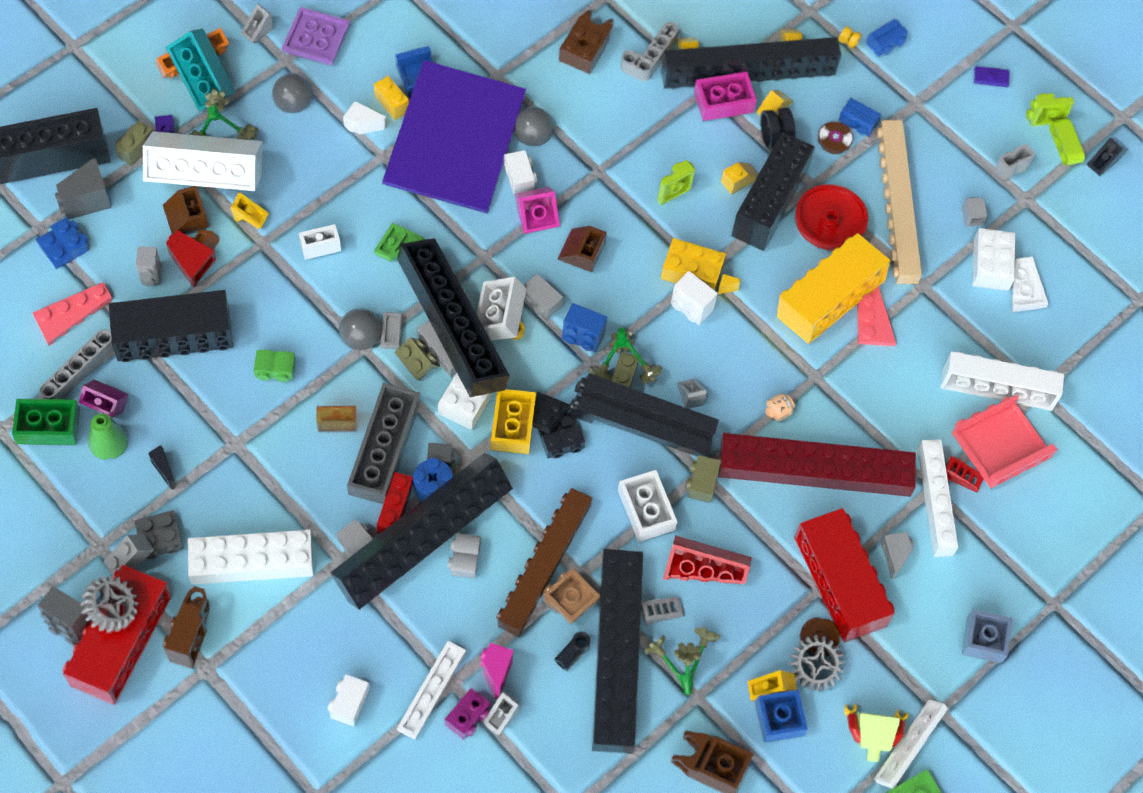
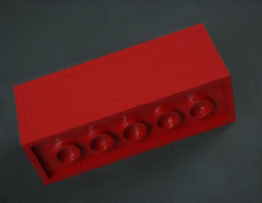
[794,508,895,643]
[63,564,172,705]

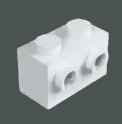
[504,150,537,194]
[299,224,341,260]
[328,674,370,726]

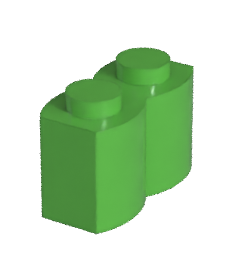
[253,350,296,382]

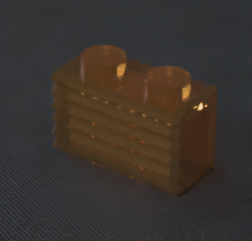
[316,406,357,433]

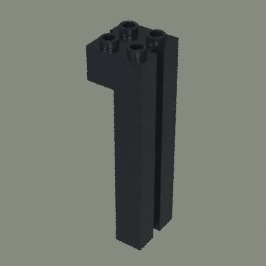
[569,373,719,457]

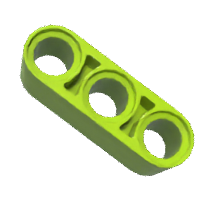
[1049,118,1085,166]

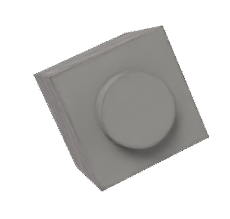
[962,197,987,227]

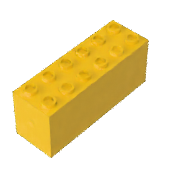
[777,233,890,344]

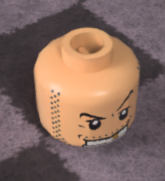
[765,393,795,421]

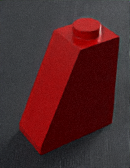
[166,230,216,287]

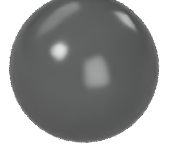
[272,74,312,113]
[514,107,554,146]
[339,308,382,350]

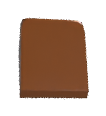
[194,230,219,250]

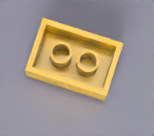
[661,238,726,291]
[490,389,536,455]

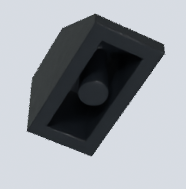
[1086,137,1128,176]

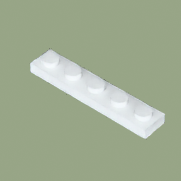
[397,641,466,740]
[874,699,948,789]

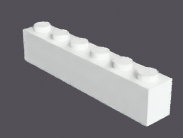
[917,439,958,557]

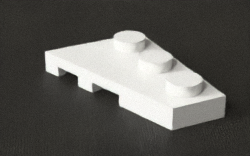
[1012,257,1048,313]

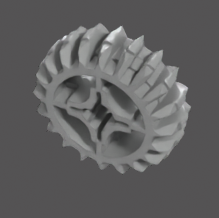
[80,575,138,633]
[789,636,845,691]

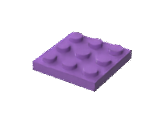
[282,7,350,66]

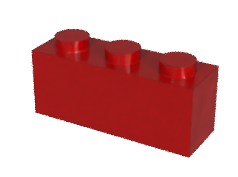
[377,472,413,534]

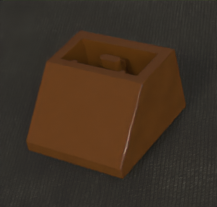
[163,186,209,235]
[558,226,607,273]

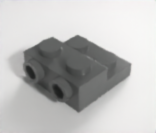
[134,510,183,559]

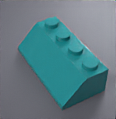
[166,28,236,112]

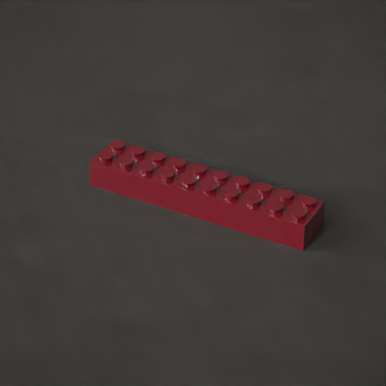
[718,433,916,497]

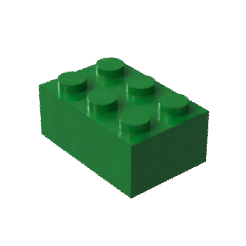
[12,399,80,445]

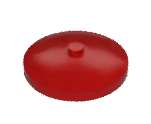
[795,184,868,251]

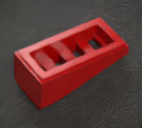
[946,456,983,493]

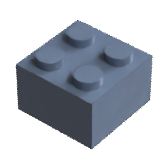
[962,609,1012,663]

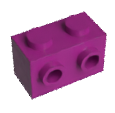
[78,379,128,418]
[444,688,490,740]

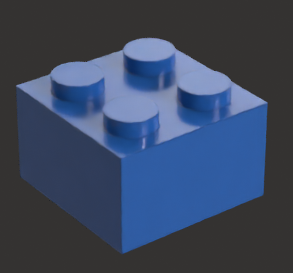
[562,303,607,352]
[755,690,808,743]

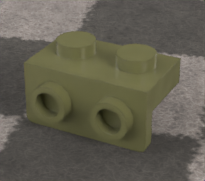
[394,337,440,381]

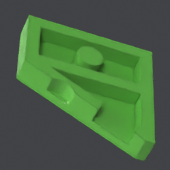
[374,222,424,262]

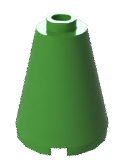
[88,413,128,460]

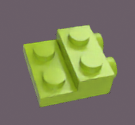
[1026,93,1074,127]
[657,160,695,205]

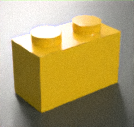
[374,76,409,120]

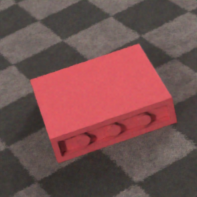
[952,395,1057,489]

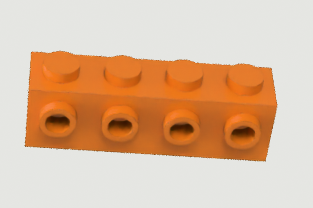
[155,28,229,79]

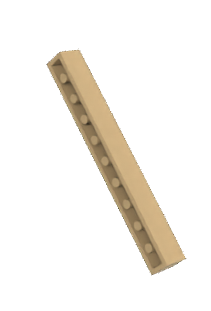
[876,120,922,284]

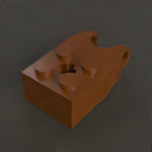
[559,9,614,74]
[163,586,210,669]
[671,730,753,793]

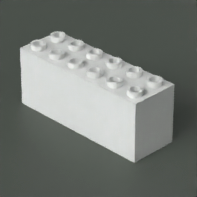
[143,132,263,191]

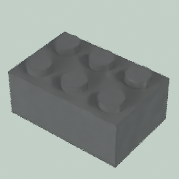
[37,586,92,646]

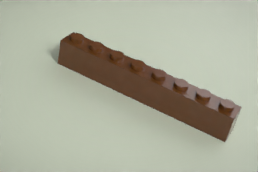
[496,488,592,637]

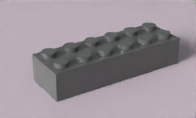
[347,383,421,504]

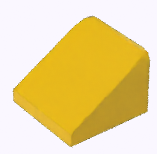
[718,274,741,294]

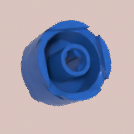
[413,458,453,501]

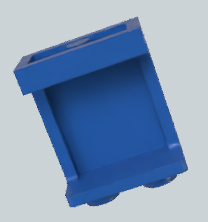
[395,46,433,98]

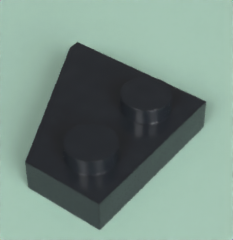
[533,392,569,434]

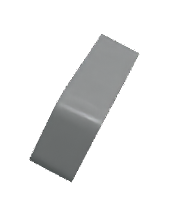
[621,22,678,81]

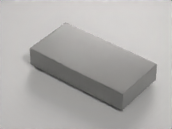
[380,312,402,349]

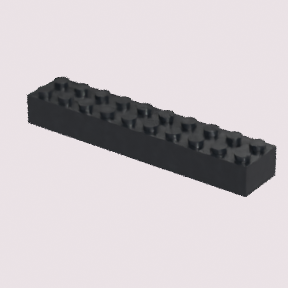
[661,37,841,89]
[397,238,510,398]
[330,453,513,610]
[592,549,643,754]

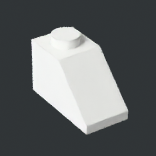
[344,101,386,134]

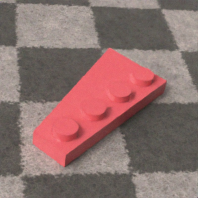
[33,282,112,346]
[857,286,896,346]

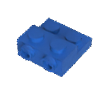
[35,217,89,269]

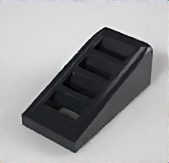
[148,445,175,490]

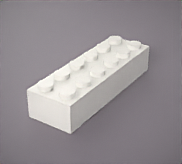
[940,351,1064,411]
[188,530,313,585]

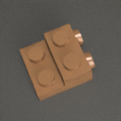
[543,568,601,624]

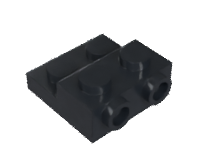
[537,412,585,459]

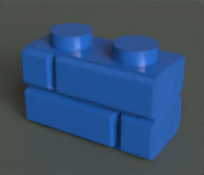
[866,19,908,57]
[838,97,882,137]

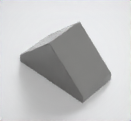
[241,4,273,43]
[677,379,707,409]
[483,691,520,735]

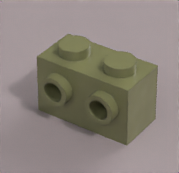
[115,120,153,166]
[686,455,721,503]

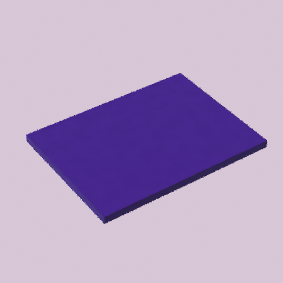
[382,60,526,214]

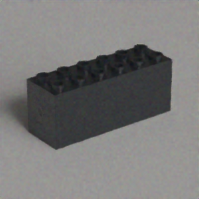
[0,108,111,184]
[731,132,815,251]
[109,290,233,362]

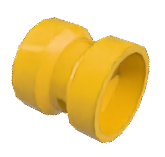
[838,26,862,49]

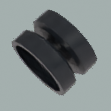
[760,107,796,150]

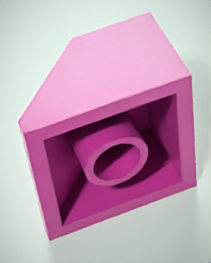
[515,187,560,234]
[480,643,514,700]

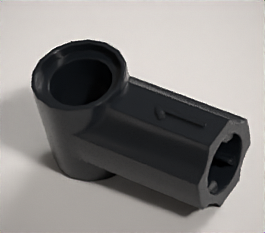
[554,631,590,671]

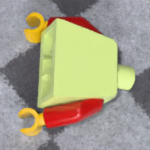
[844,704,908,762]

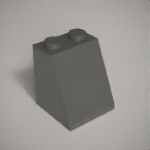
[55,158,111,219]

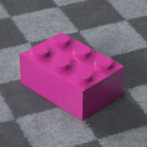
[694,72,757,121]

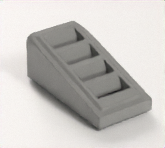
[641,597,684,625]

